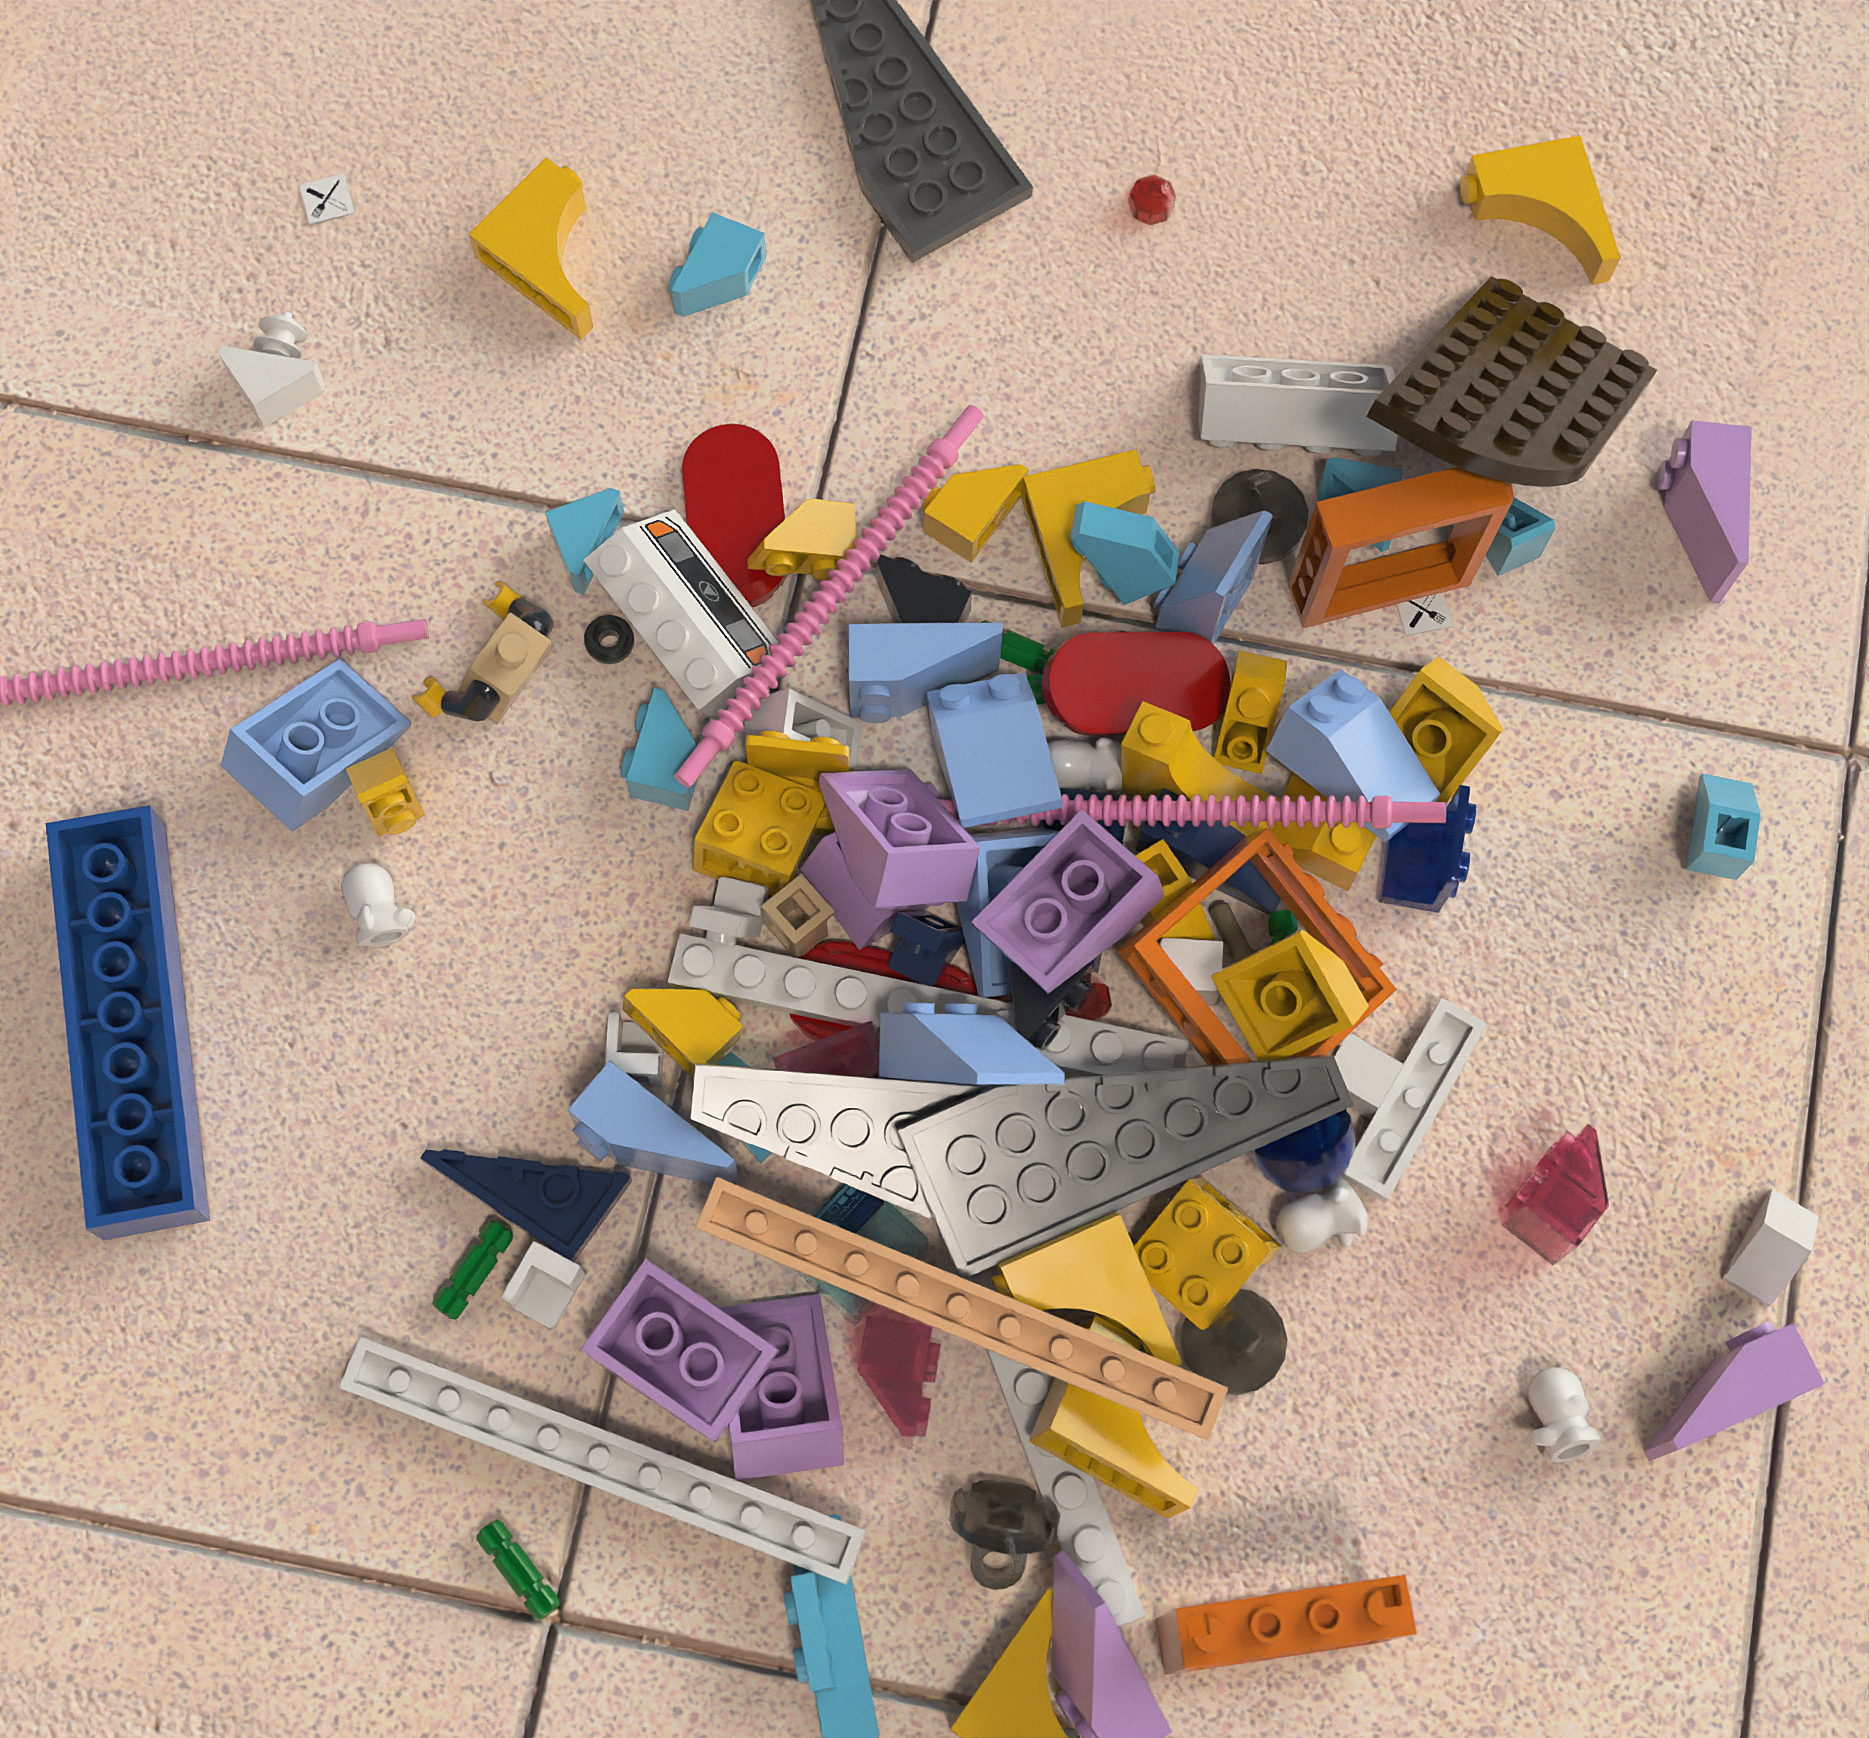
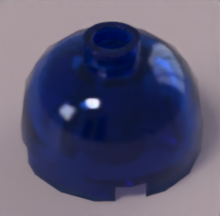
[1251,1109,1355,1193]

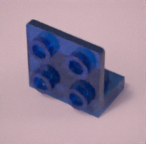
[1379,785,1476,913]

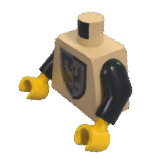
[411,581,554,725]

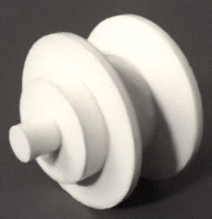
[253,311,307,359]

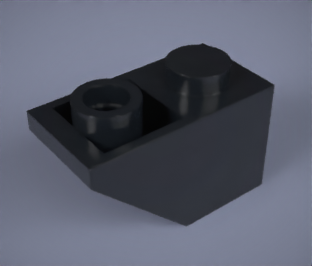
[877,554,972,623]
[1009,962,1093,1051]

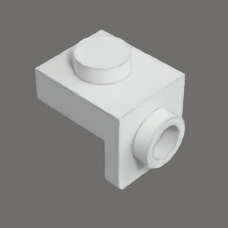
[689,877,769,945]

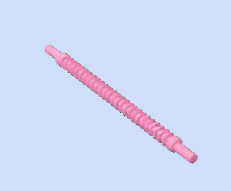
[674,405,984,788]
[0,619,429,707]
[938,794,1446,829]

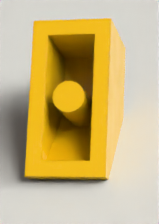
[921,464,1029,563]
[622,989,744,1079]

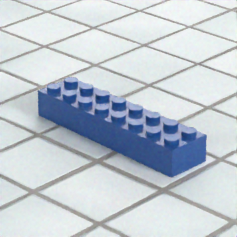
[45,805,210,1241]

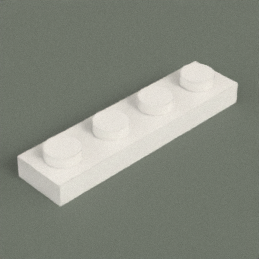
[1339,998,1487,1203]

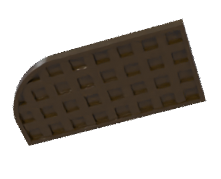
[1366,276,1657,487]

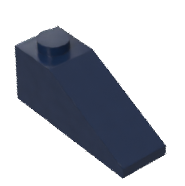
[1136,788,1281,915]

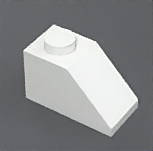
[742,689,862,770]

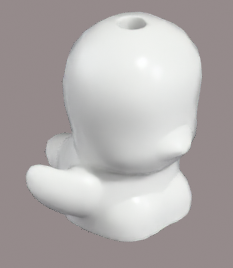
[1048,738,1122,794]
[341,863,415,948]
[1276,1178,1369,1254]
[1527,1367,1602,1462]

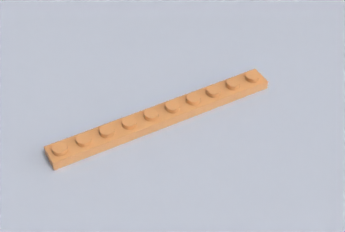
[695,1177,1228,1440]

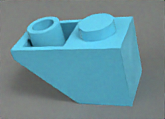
[668,212,766,317]
[1070,501,1180,605]
[621,688,699,811]
[1686,773,1761,880]

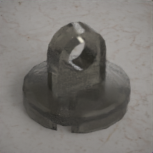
[1210,469,1309,565]
[1180,1289,1288,1396]
[948,1480,1061,1590]

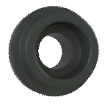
[584,615,634,664]

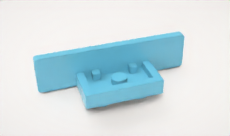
[783,1514,880,1738]

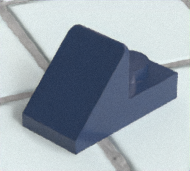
[889,909,965,987]

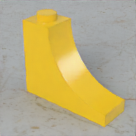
[1460,135,1621,285]
[469,157,594,340]
[1021,449,1155,628]
[1121,701,1282,836]
[991,1212,1183,1366]
[1028,1315,1198,1519]
[949,1588,1068,1738]

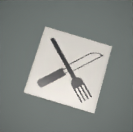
[298,173,355,225]
[1397,592,1453,636]

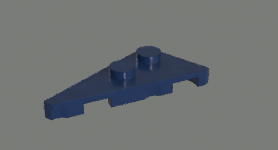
[420,1149,632,1262]

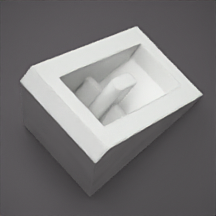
[219,345,326,428]
[1722,1189,1819,1307]

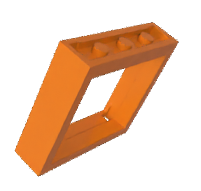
[1288,467,1514,628]
[1116,827,1397,1065]
[1156,1574,1417,1675]

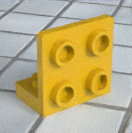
[745,731,850,835]
[693,761,826,900]
[1134,1177,1282,1330]

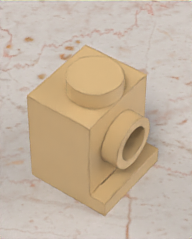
[761,874,835,958]

